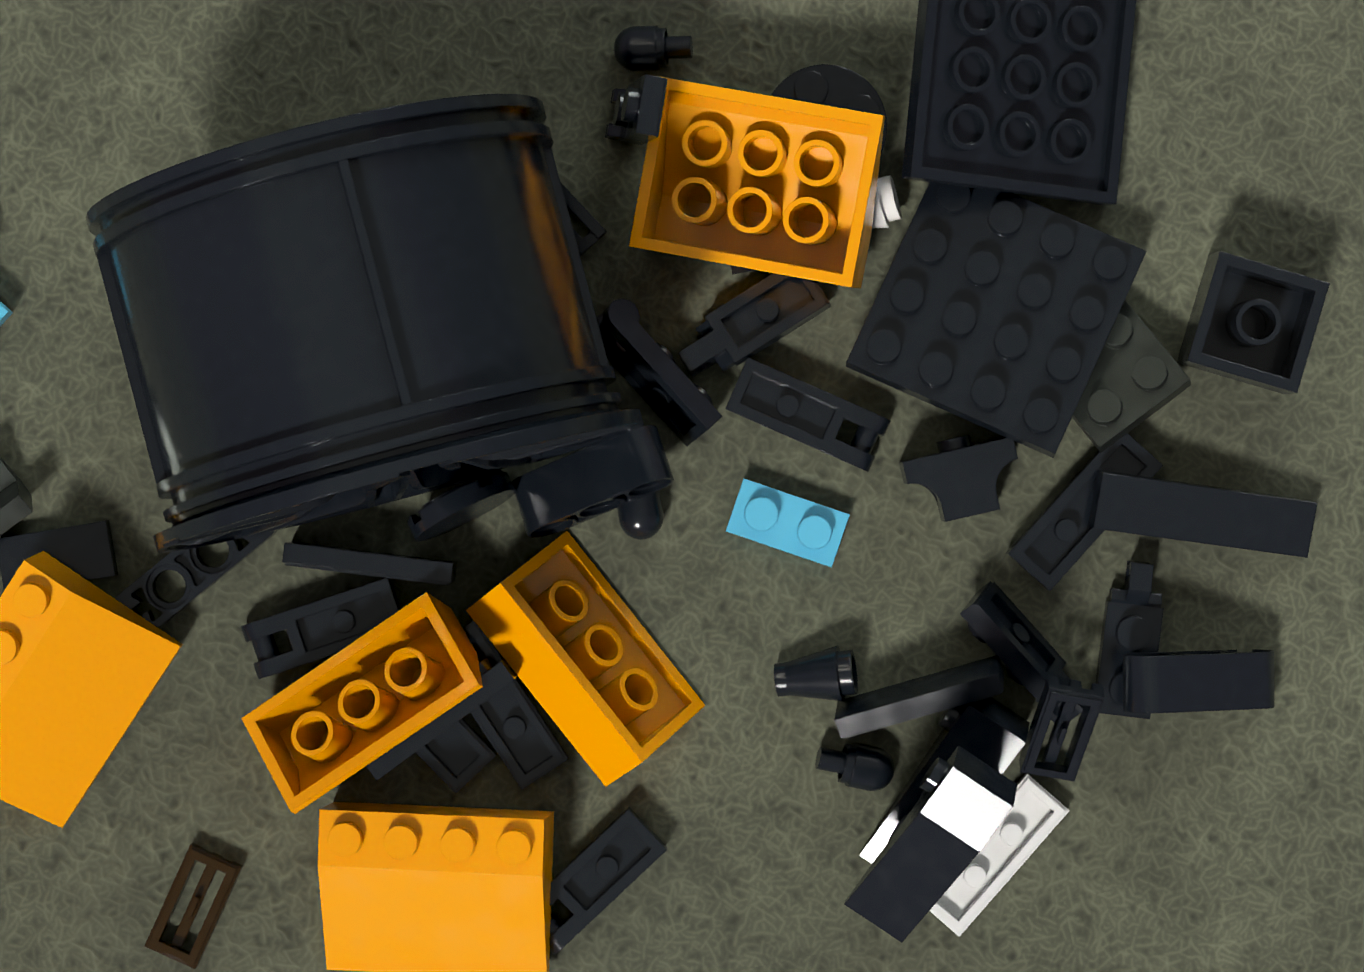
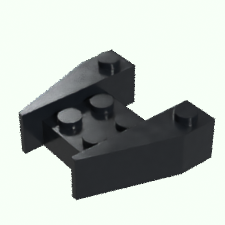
[844,697,1030,943]

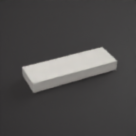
[930,773,1070,937]

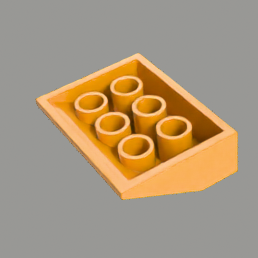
[629,77,885,289]
[0,551,183,828]
[318,802,554,972]

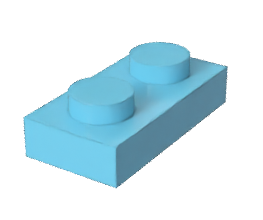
[726,478,850,568]

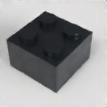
[1177,251,1330,394]

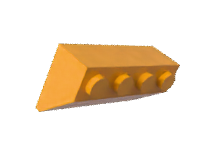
[466,531,705,787]
[241,592,483,814]

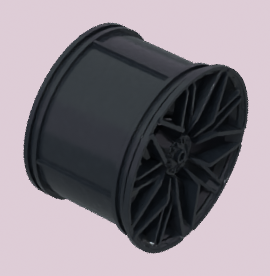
[86,94,644,553]

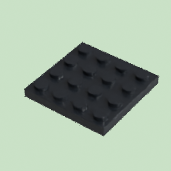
[902,0,1136,206]
[846,182,1147,458]

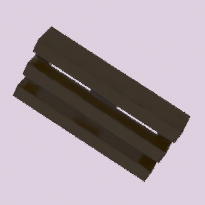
[145,843,243,969]

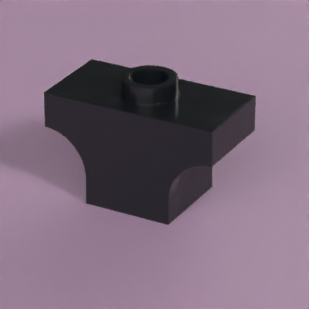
[899,435,1018,522]

